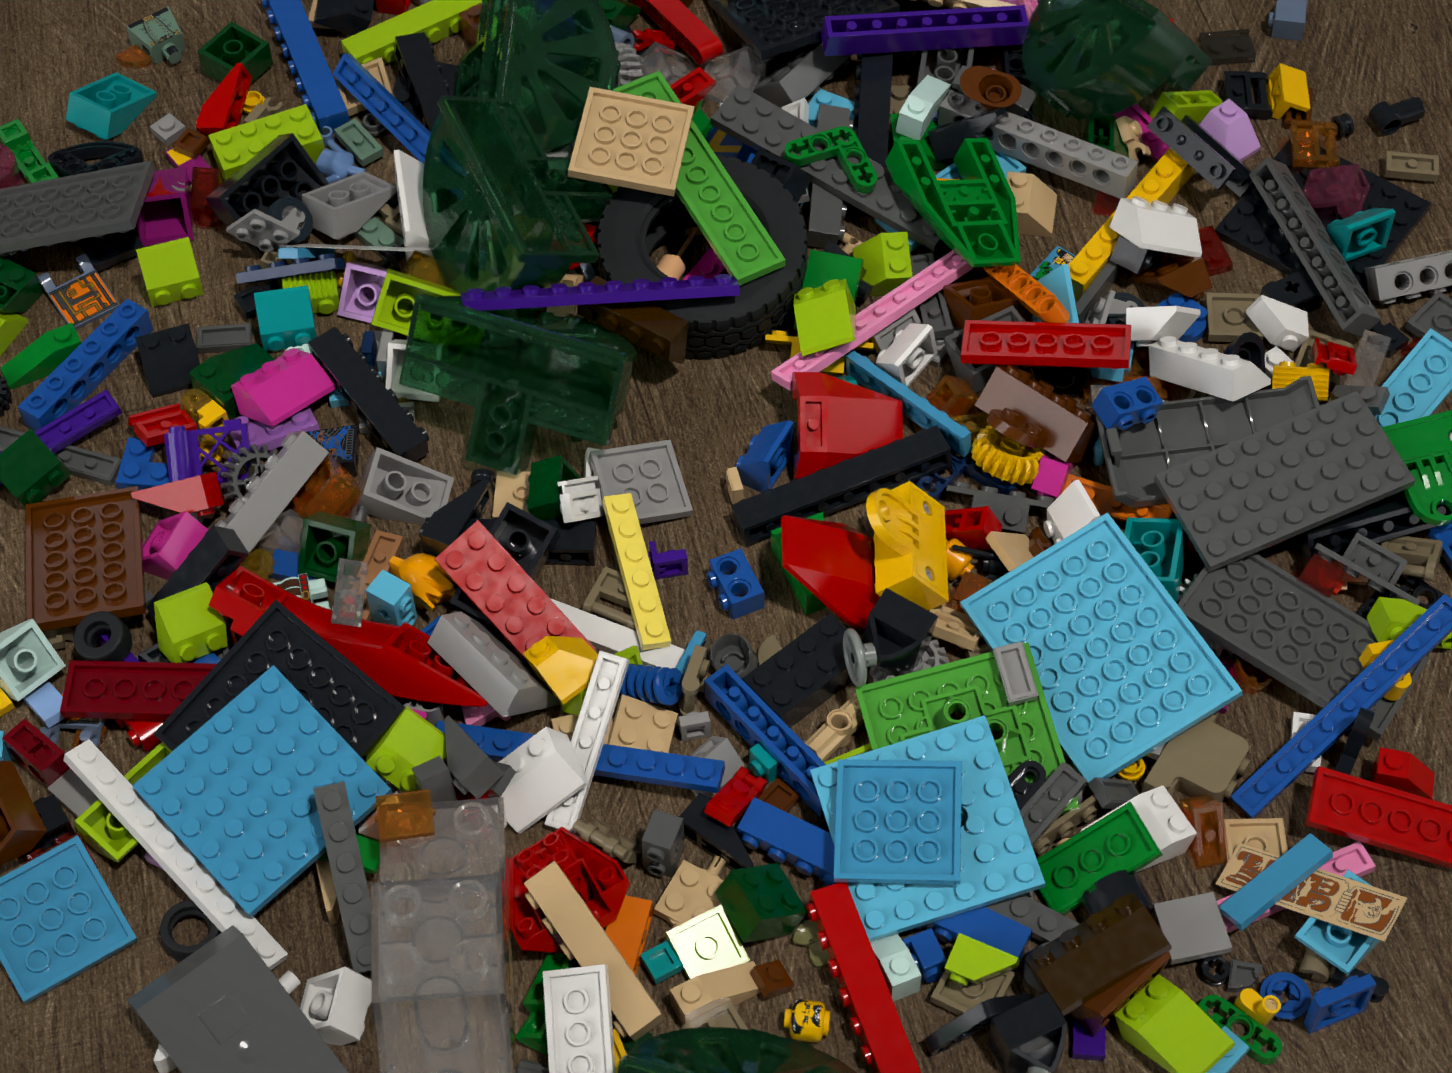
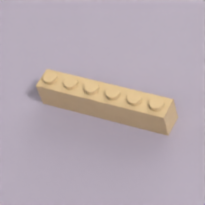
[524,861,666,1041]

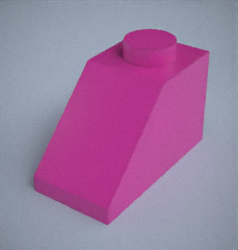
[1031,452,1076,498]

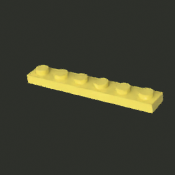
[602,493,671,651]

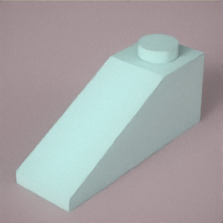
[896,75,951,140]
[870,934,921,1002]

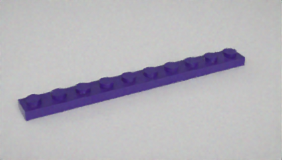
[460,274,740,312]

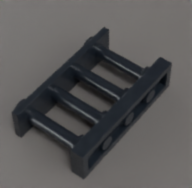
[1147,106,1255,198]

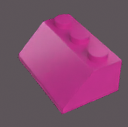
[231,348,336,427]

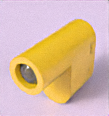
[1234,988,1281,1027]

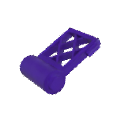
[164,418,250,484]

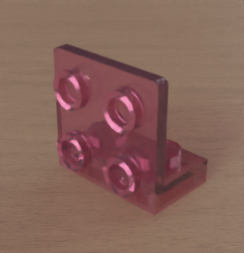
[1303,164,1370,219]

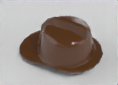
[960,66,1022,111]

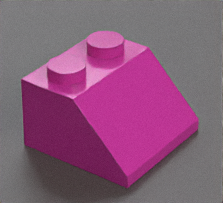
[143,511,208,580]

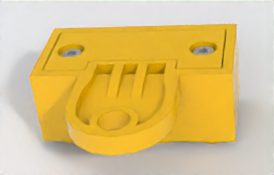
[866,481,949,610]

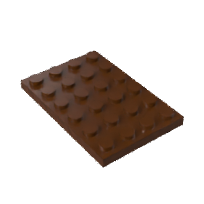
[25,486,146,631]

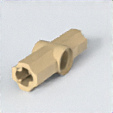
[805,693,864,762]

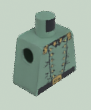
[126,7,185,64]

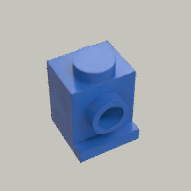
[903,928,947,983]

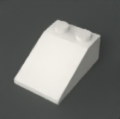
[1080,785,1197,872]

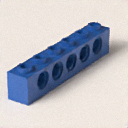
[18,299,153,432]
[704,664,826,818]

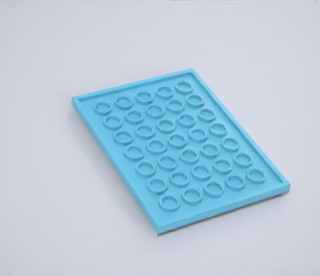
[960,512,1243,789]

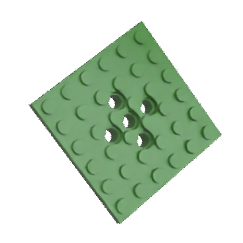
[855,642,1079,827]

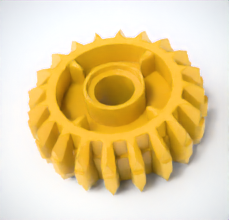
[971,426,1046,485]

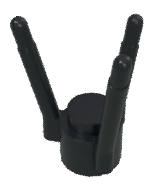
[951,545,1007,587]

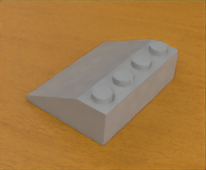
[427,612,560,718]

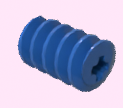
[620,664,684,705]

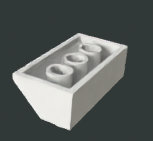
[394,150,443,265]
[1149,336,1271,402]

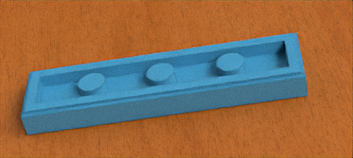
[1219,833,1333,931]

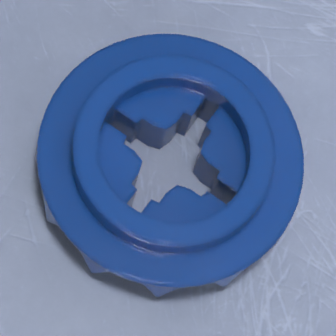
[1260,972,1311,1022]

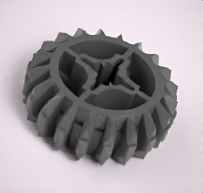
[219,444,291,510]

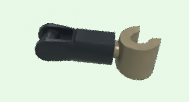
[1299,947,1389,1003]

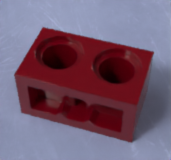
[2,718,72,788]

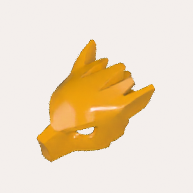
[389,553,455,612]

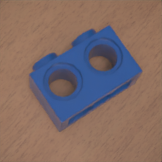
[1091,377,1164,430]
[707,548,764,620]

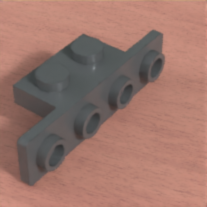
[946,481,1054,533]
[1313,533,1421,605]

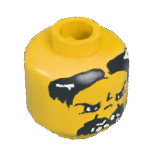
[784,999,831,1043]

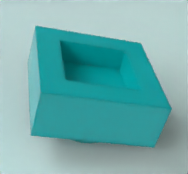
[749,743,778,784]
[640,940,683,985]

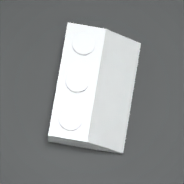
[1110,196,1202,257]
[488,727,588,834]

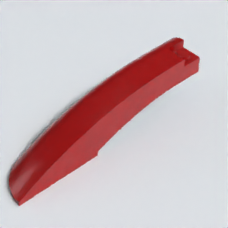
[208,566,488,707]

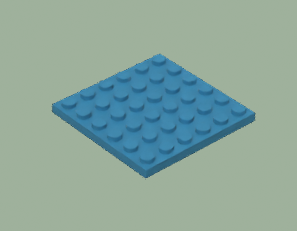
[133,665,393,918]

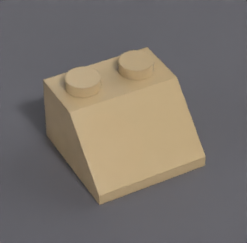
[1006,171,1057,237]

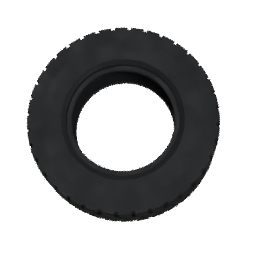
[597,154,808,360]

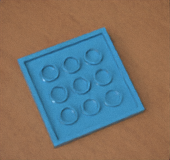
[834,759,962,884]
[0,835,138,1004]

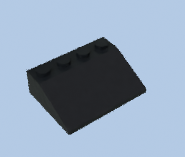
[205,133,329,258]

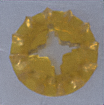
[239,549,276,581]

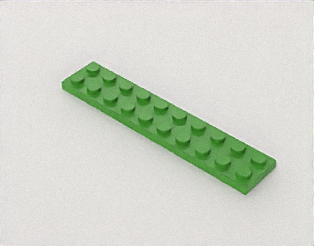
[613,70,786,285]

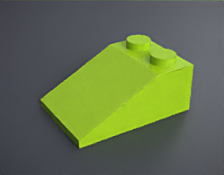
[793,279,856,356]
[1114,974,1235,1073]

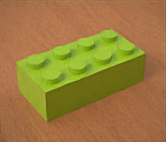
[208,104,325,181]

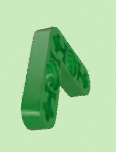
[783,126,878,194]
[1198,994,1282,1065]

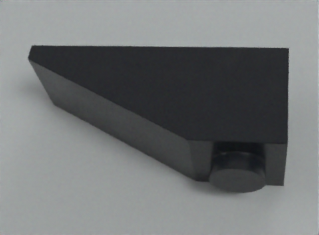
[928,107,1007,163]
[419,479,492,556]
[679,793,753,870]

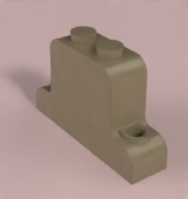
[1142,713,1251,807]

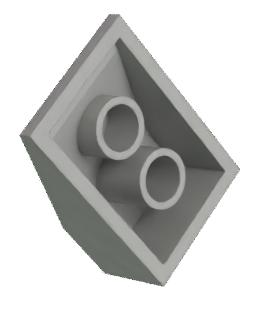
[302,171,397,240]
[353,447,454,525]

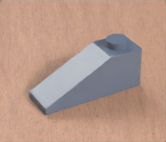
[1268,0,1307,41]

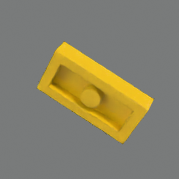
[1267,63,1310,119]

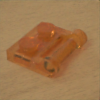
[1290,121,1340,172]

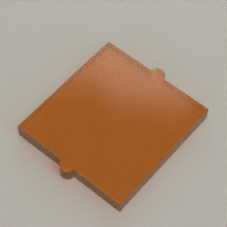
[374,789,436,843]

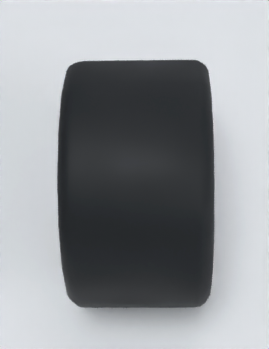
[73,611,132,662]

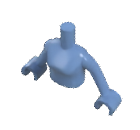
[316,126,366,184]

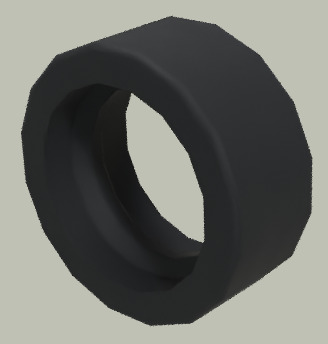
[160,900,221,962]

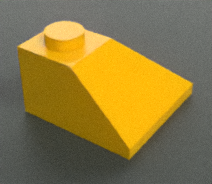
[523,636,598,705]

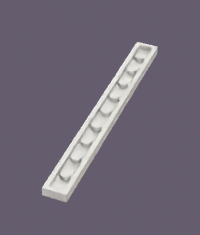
[64,739,288,970]

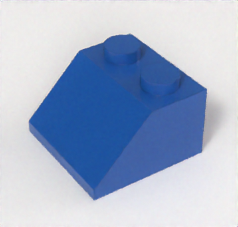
[736,420,794,493]

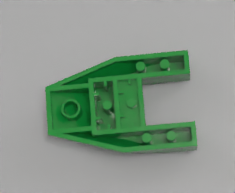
[885,138,1021,267]

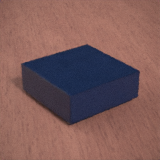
[360,331,377,369]

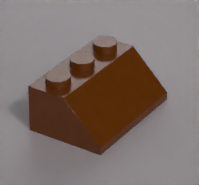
[0,761,47,866]
[1070,952,1171,1037]

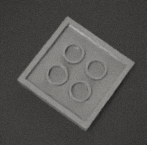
[589,440,693,524]

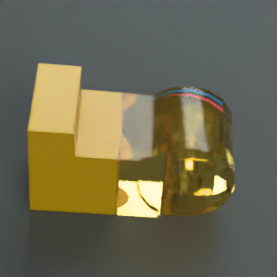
[181,389,229,439]

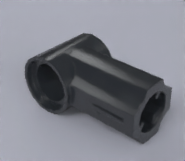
[1369,97,1425,136]

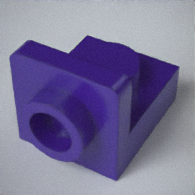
[647,541,688,580]

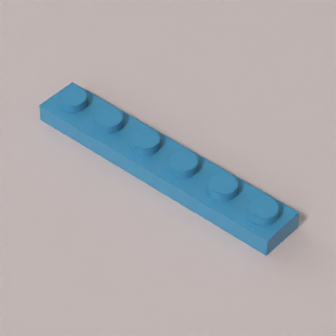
[845,350,972,457]

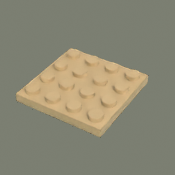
[568,87,694,196]

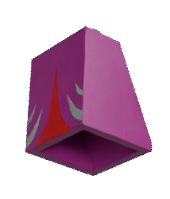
[137,167,194,246]

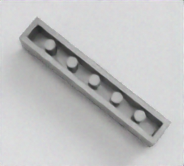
[215,431,329,553]

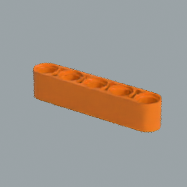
[983,264,1070,323]

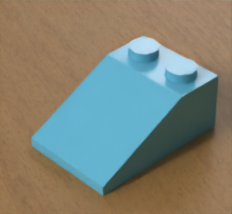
[1295,870,1380,975]

